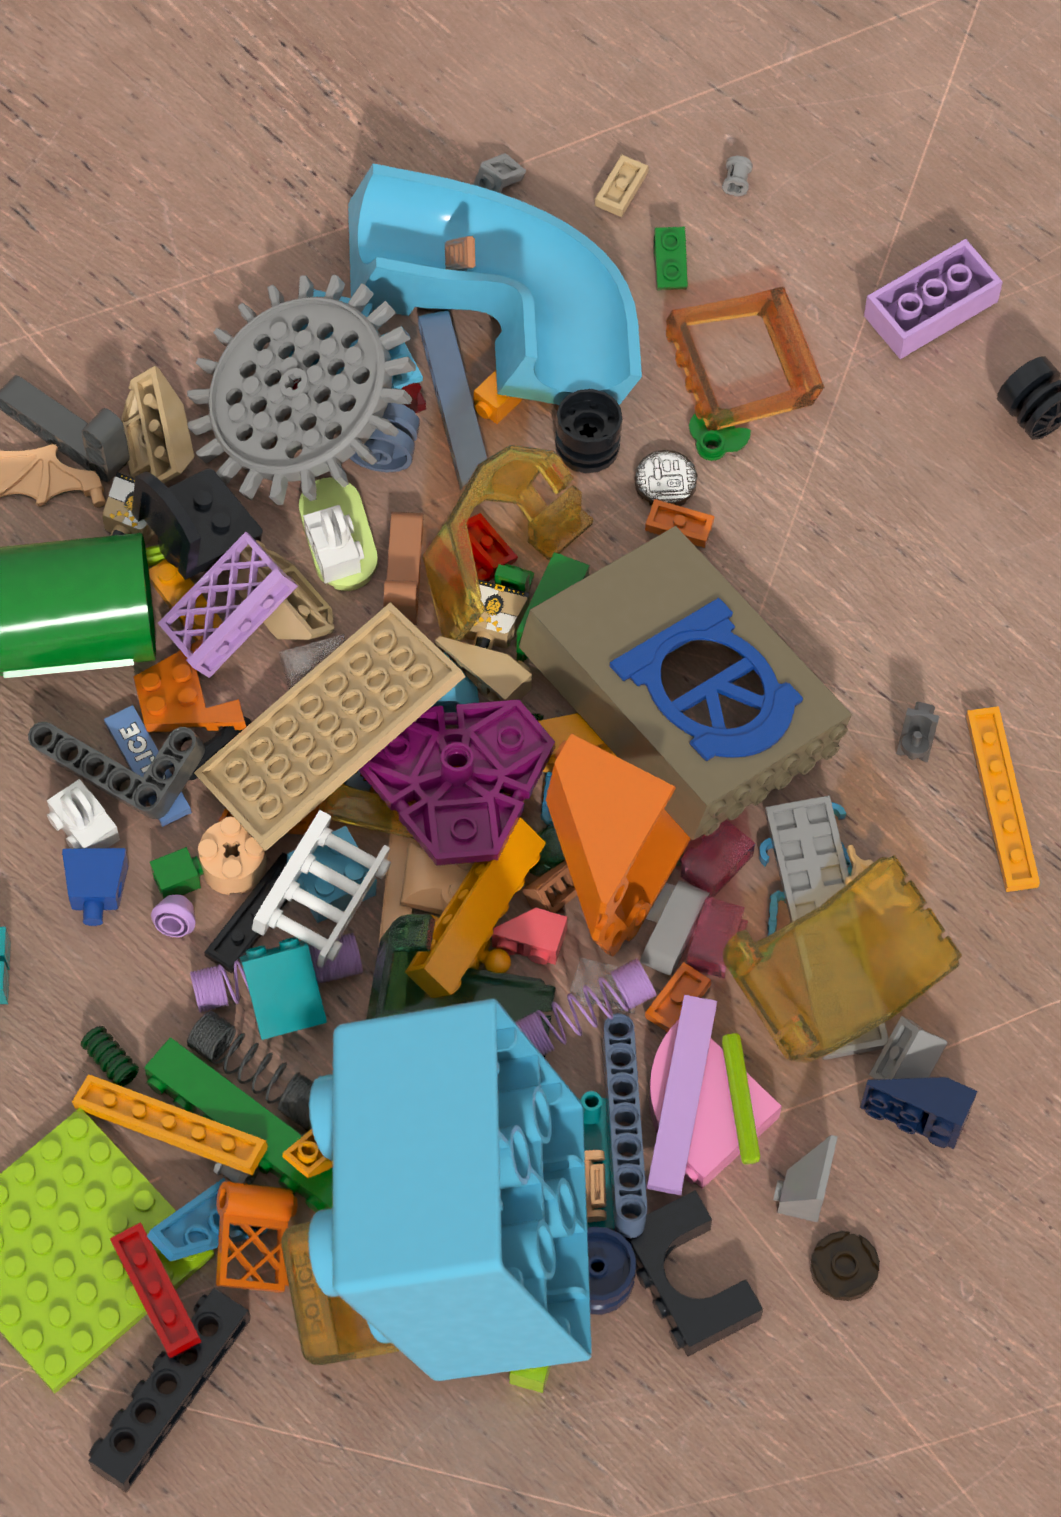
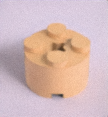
[198,817,267,895]

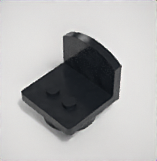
[131,469,263,580]

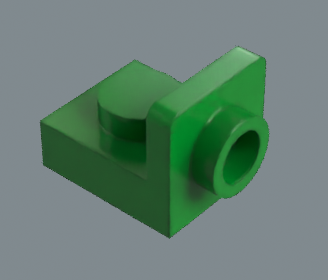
[495,564,534,592]

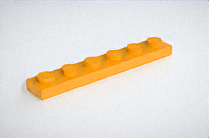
[966,706,1040,892]
[72,1074,268,1175]

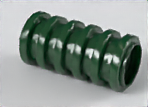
[81,1026,139,1087]

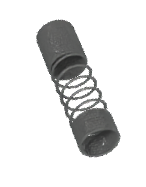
[187,1011,313,1131]

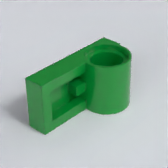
[654,227,688,290]

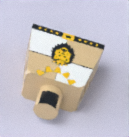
[102,472,155,544]
[464,578,530,650]

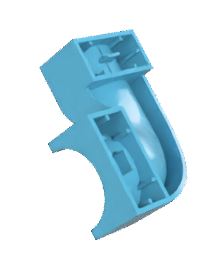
[348,163,642,405]

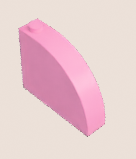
[649,1020,782,1189]

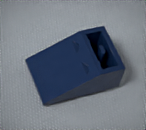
[860,1077,978,1149]

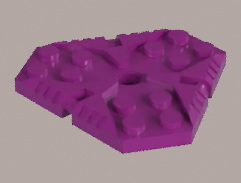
[359,699,555,866]

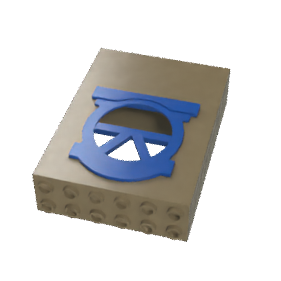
[519,526,852,840]

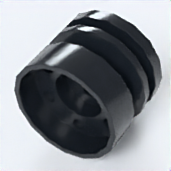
[997,356,1061,440]
[555,389,623,473]

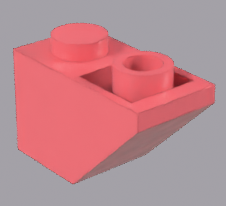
[492,908,568,965]

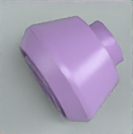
[151,895,196,938]

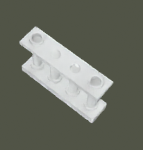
[252,810,391,968]

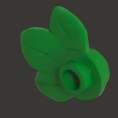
[689,409,751,461]

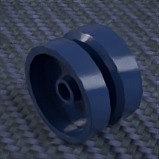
[587,1227,636,1315]

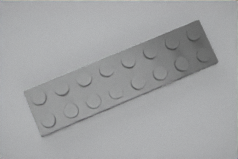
[765,795,889,1060]

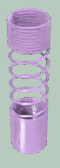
[190,933,363,1013]
[515,958,657,1056]

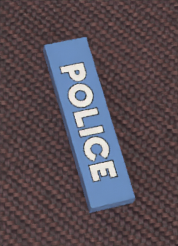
[104,705,192,827]

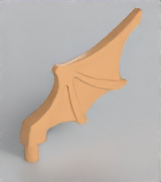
[0,444,106,508]

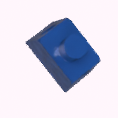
[62,848,129,926]

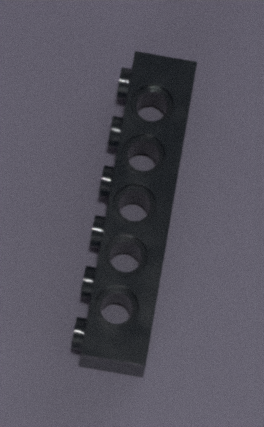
[88,1288,250,1493]

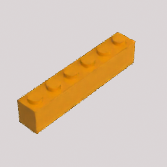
[405,817,546,998]

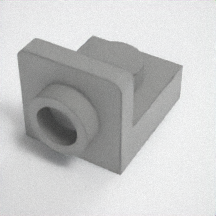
[474,153,526,193]

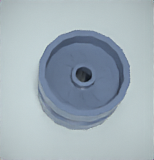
[350,403,420,472]

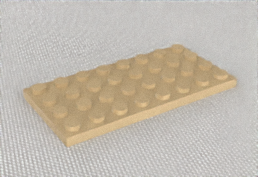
[194,602,466,851]

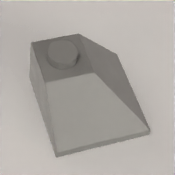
[773,1135,838,1223]

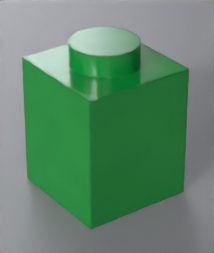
[150,847,204,899]

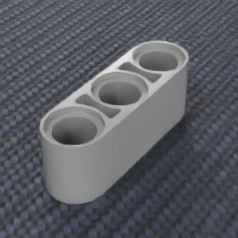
[640,880,710,977]

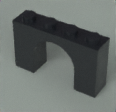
[624,1190,763,1357]

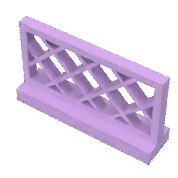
[158,532,298,678]

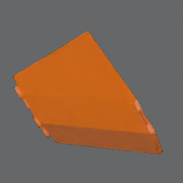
[546,733,691,957]

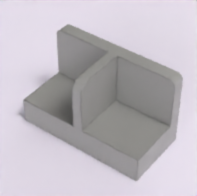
[869,1016,947,1080]

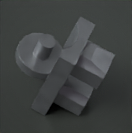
[896,702,939,762]

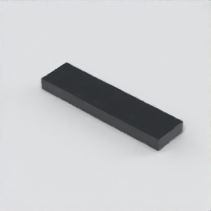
[204,852,288,974]

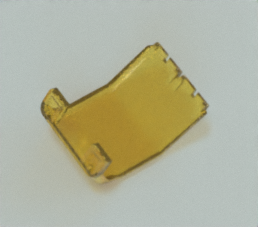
[423,445,574,642]
[722,855,962,1063]

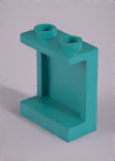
[240,937,327,1040]

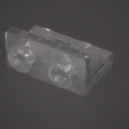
[570,958,637,1014]

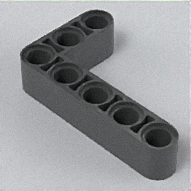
[0,375,130,482]
[28,722,205,819]

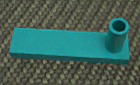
[579,1091,615,1231]

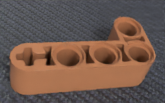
[383,512,424,625]

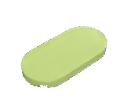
[299,477,378,591]

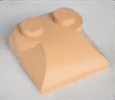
[400,842,475,915]

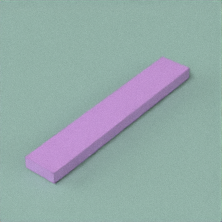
[647,995,718,1195]

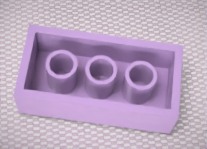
[864,239,1003,359]

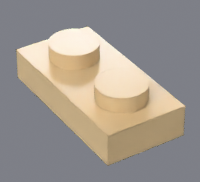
[595,155,649,217]

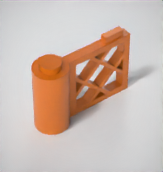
[216,1181,298,1293]

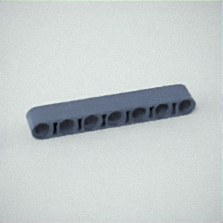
[418,310,494,499]
[602,1013,647,1238]

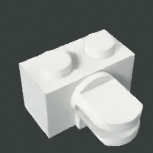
[303,504,364,583]
[47,779,120,849]

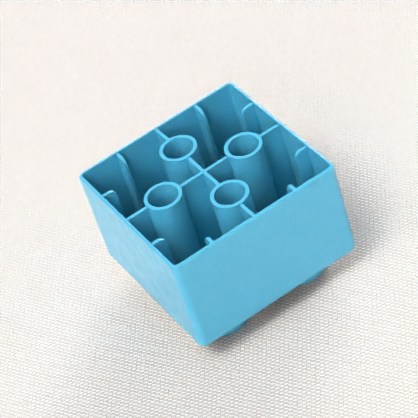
[308,998,592,1381]

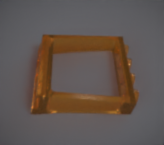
[666,287,824,431]

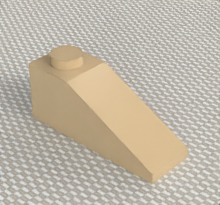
[435,636,532,702]

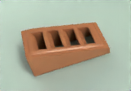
[445,236,476,271]
[522,860,577,913]

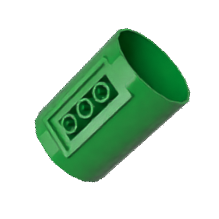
[0,533,156,678]

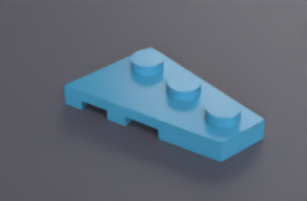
[147,1178,268,1262]

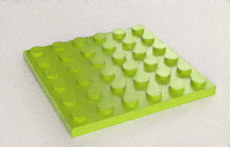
[0,1108,215,1394]

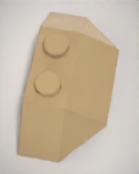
[121,366,195,483]
[237,540,334,640]

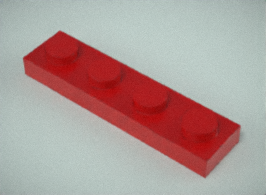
[109,1222,202,1358]

